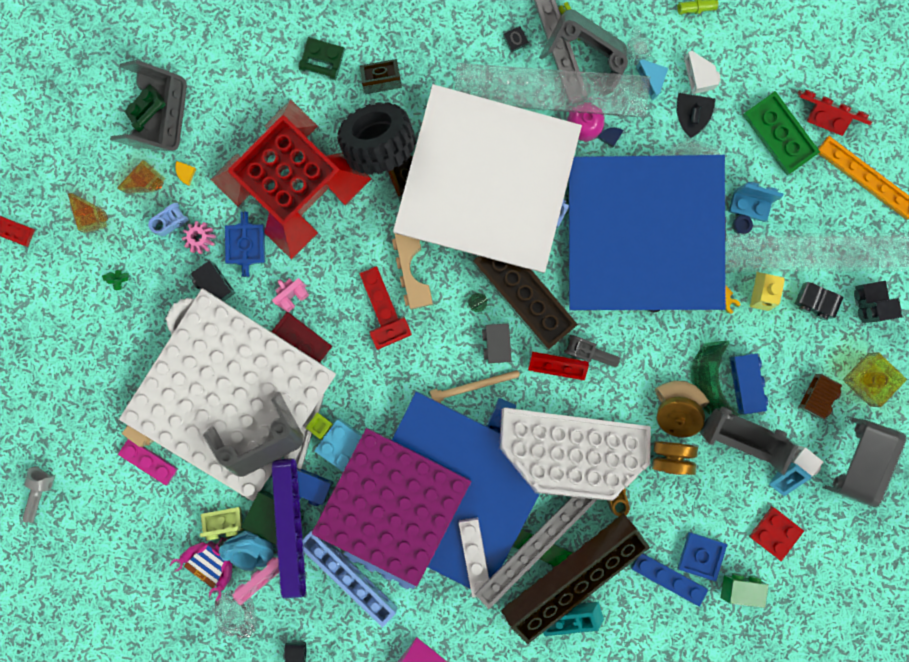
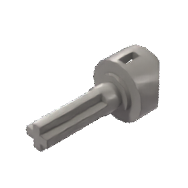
[22,466,55,523]

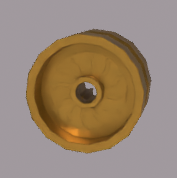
[652,441,698,475]

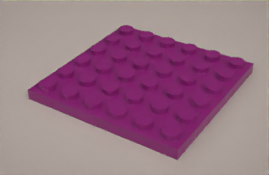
[312,427,471,587]

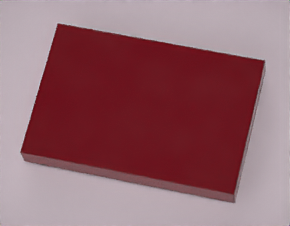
[271,312,333,363]

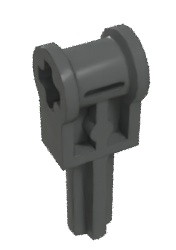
[563,335,620,367]

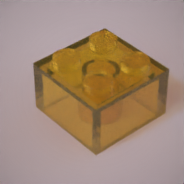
[843,352,907,408]

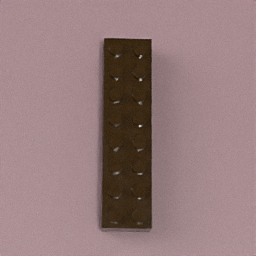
[500,513,650,644]

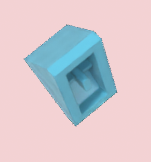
[636,60,668,100]
[769,463,811,496]

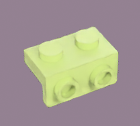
[200,507,244,541]

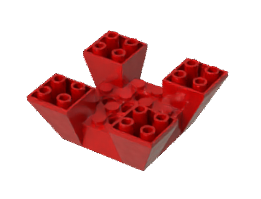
[210,99,372,260]

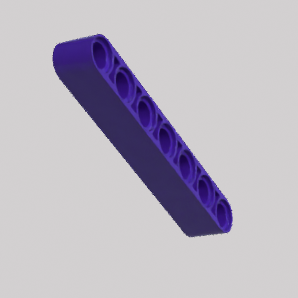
[272,458,306,599]

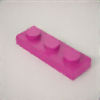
[118,439,178,486]

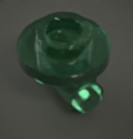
[468,293,488,312]

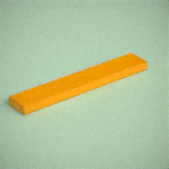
[818,136,909,220]

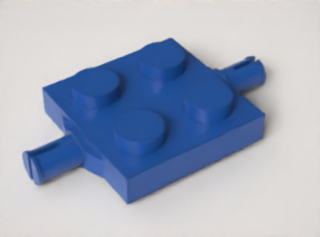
[225,211,265,277]

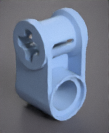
[148,203,189,236]

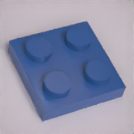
[678,532,727,581]

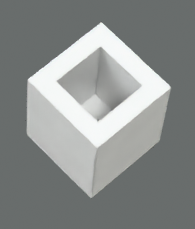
[791,446,823,477]

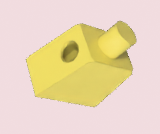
[750,272,785,311]

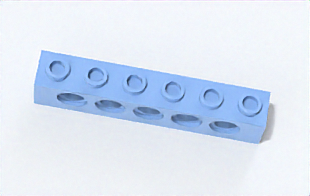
[303,527,397,628]

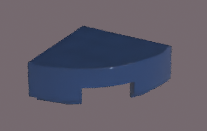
[597,127,624,147]

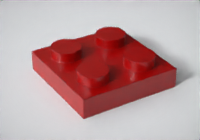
[749,506,804,562]

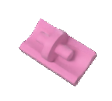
[272,278,309,312]

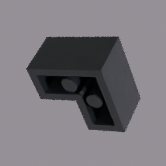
[854,280,903,323]

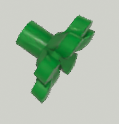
[102,270,129,290]

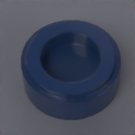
[732,215,753,235]

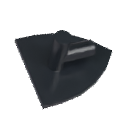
[677,93,716,138]

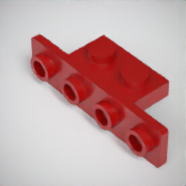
[797,89,872,136]

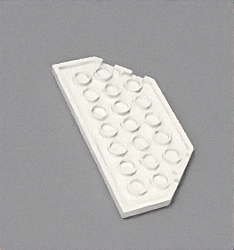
[500,408,651,501]

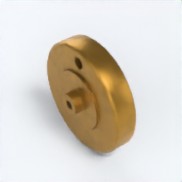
[657,397,705,438]

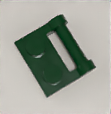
[299,37,345,80]
[125,84,166,132]

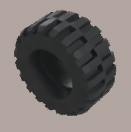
[337,102,416,175]

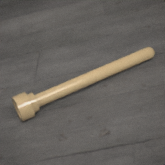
[430,370,520,403]

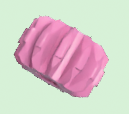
[182,221,216,254]

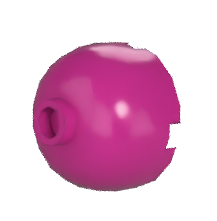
[567,102,605,142]

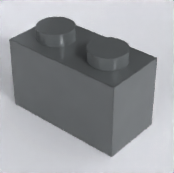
[482,323,512,364]

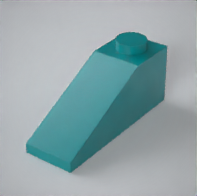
[543,601,604,636]

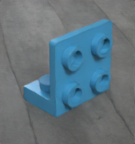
[729,182,783,222]

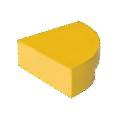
[175,161,196,186]

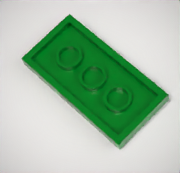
[743,91,820,175]

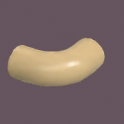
[655,380,709,408]

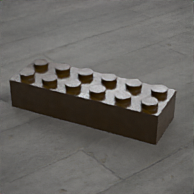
[472,256,578,350]

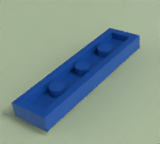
[631,553,708,607]

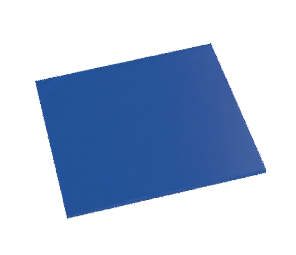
[569,155,726,310]
[392,391,540,589]

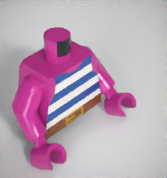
[170,537,233,601]

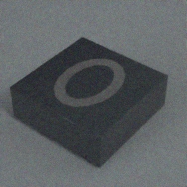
[503,26,529,53]

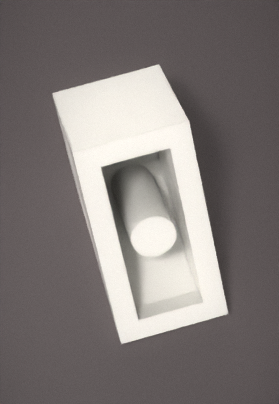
[684,51,720,94]

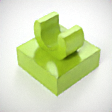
[306,413,334,440]

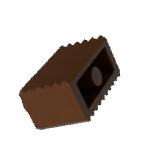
[798,374,842,419]

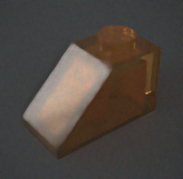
[117,160,166,194]
[68,193,108,233]

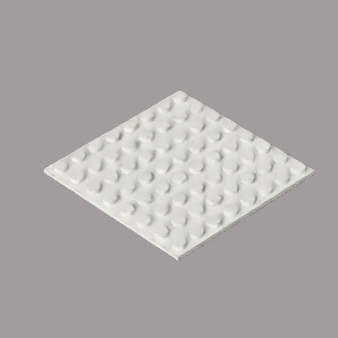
[393,84,582,273]
[119,288,337,501]

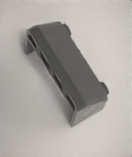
[539,9,628,97]
[110,60,187,151]
[203,392,304,477]
[699,406,798,475]
[824,418,906,508]

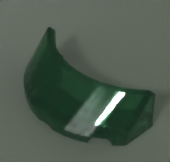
[690,340,740,417]

